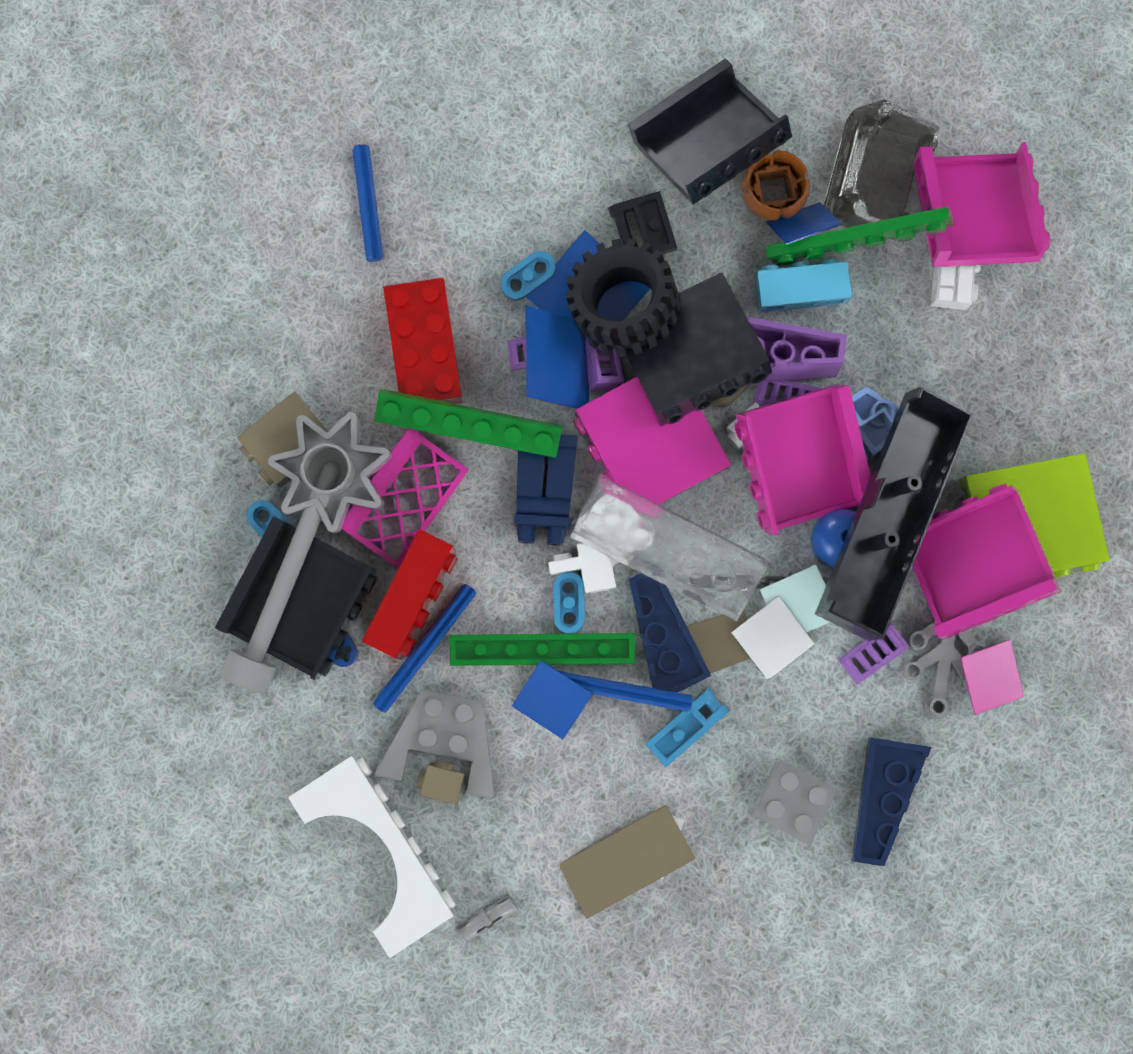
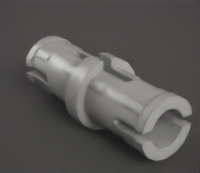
[455,894,519,945]

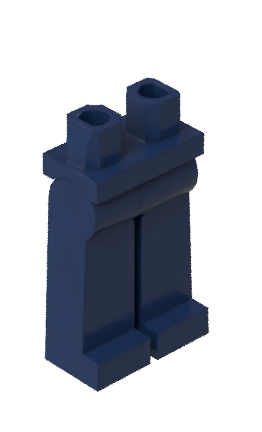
[514,434,578,546]

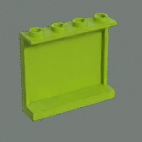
[959,453,1110,578]

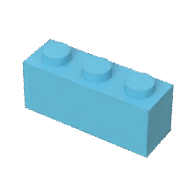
[754,259,852,313]

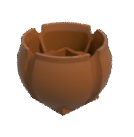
[741,150,811,221]

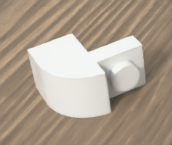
[548,544,616,595]

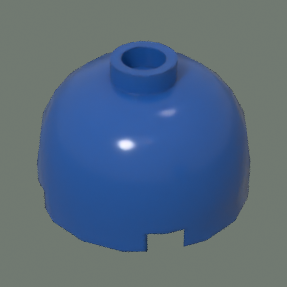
[810,509,856,568]

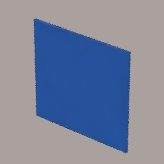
[766,202,842,245]
[512,660,593,740]

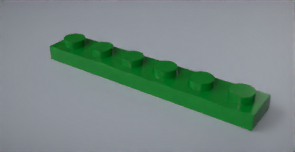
[765,206,954,266]
[374,389,563,458]
[449,633,635,666]

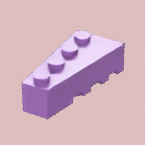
[747,317,847,381]

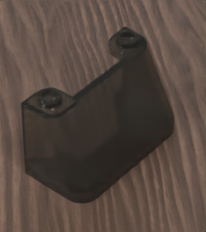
[824,99,941,242]

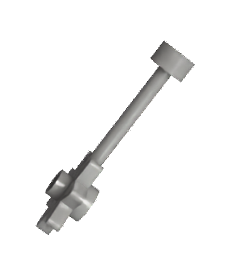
[219,412,392,694]

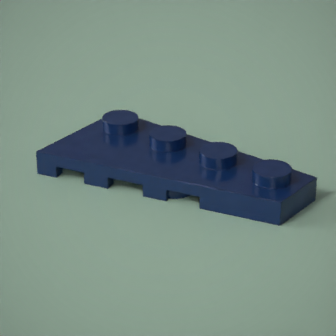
[628,566,711,693]
[851,737,932,866]

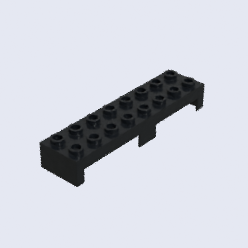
[815,386,973,641]

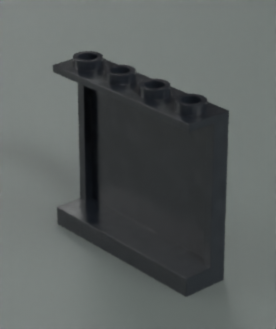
[628,58,792,205]
[624,272,772,426]
[215,517,377,680]

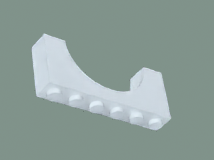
[288,755,456,958]

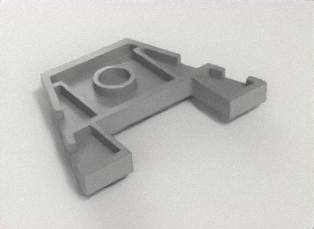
[375,690,495,799]

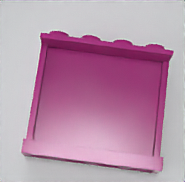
[913,142,1051,267]
[573,377,731,515]
[735,384,871,536]
[911,484,1062,639]

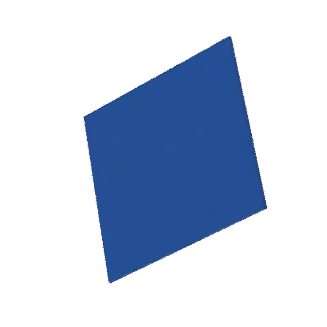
[526,230,650,321]
[525,305,589,409]

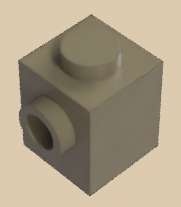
[416,760,465,805]

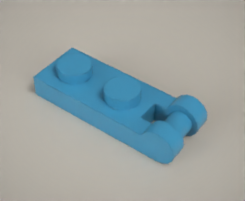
[645,687,730,768]

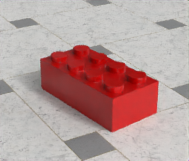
[383,277,463,404]
[361,529,458,660]

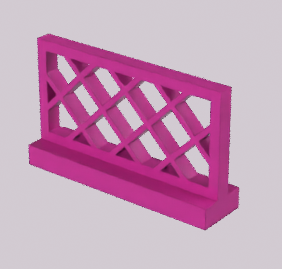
[342,428,469,569]

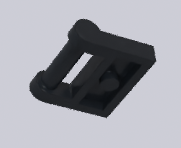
[608,191,677,254]

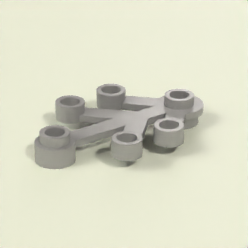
[902,621,987,719]

